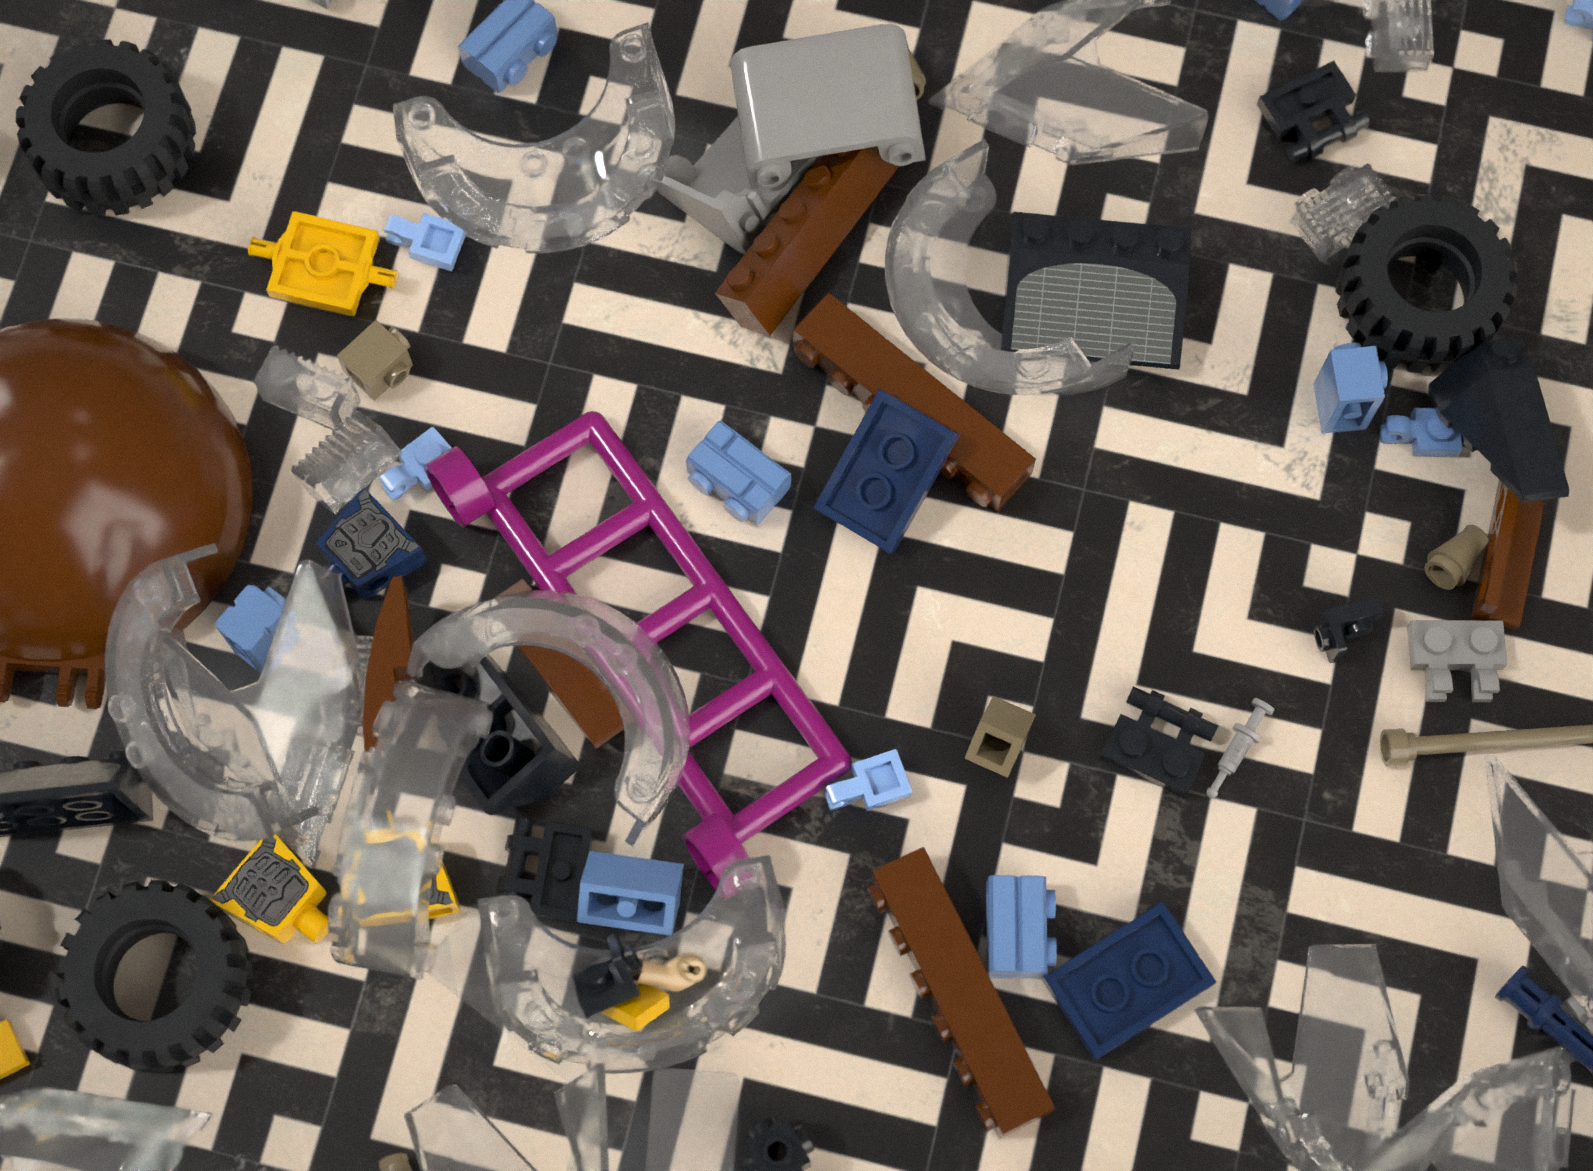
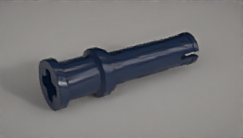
[1495,965,1593,1074]

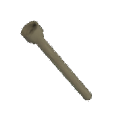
[1380,724,1593,767]

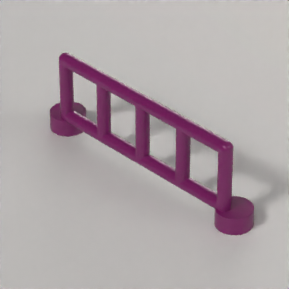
[424,411,852,898]

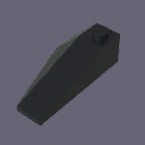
[1428,338,1570,503]
[428,624,581,816]

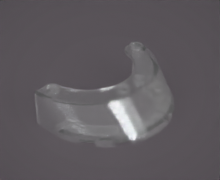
[393,23,675,254]
[885,139,1135,396]
[105,543,320,841]
[406,590,690,847]
[328,680,493,980]
[477,855,786,1074]

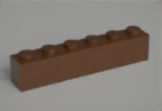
[715,146,899,336]
[793,292,1036,512]
[867,846,1055,1139]

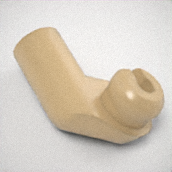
[636,953,707,992]

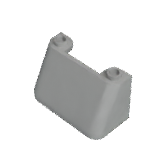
[731,24,925,189]
[649,116,820,255]

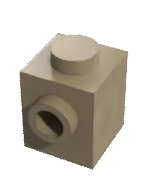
[337,320,413,401]
[965,696,1036,778]

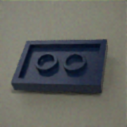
[813,389,961,554]
[1042,901,1217,1061]

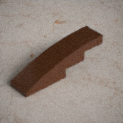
[363,576,417,777]
[485,578,634,749]

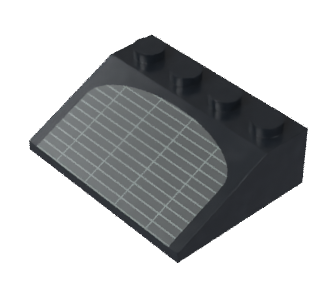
[1000,212,1191,370]
[0,751,153,837]

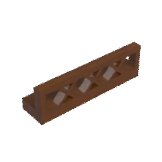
[1471,480,1545,630]

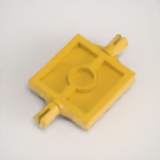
[248,211,398,317]

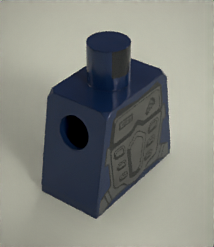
[310,487,427,600]

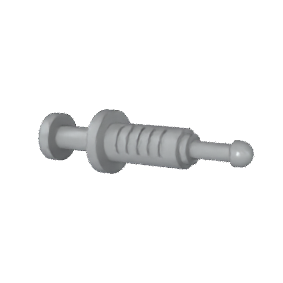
[1206,698,1275,798]

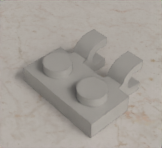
[1407,620,1507,702]

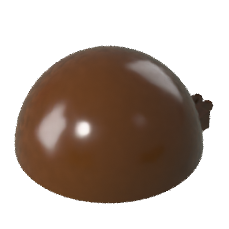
[0,318,253,709]

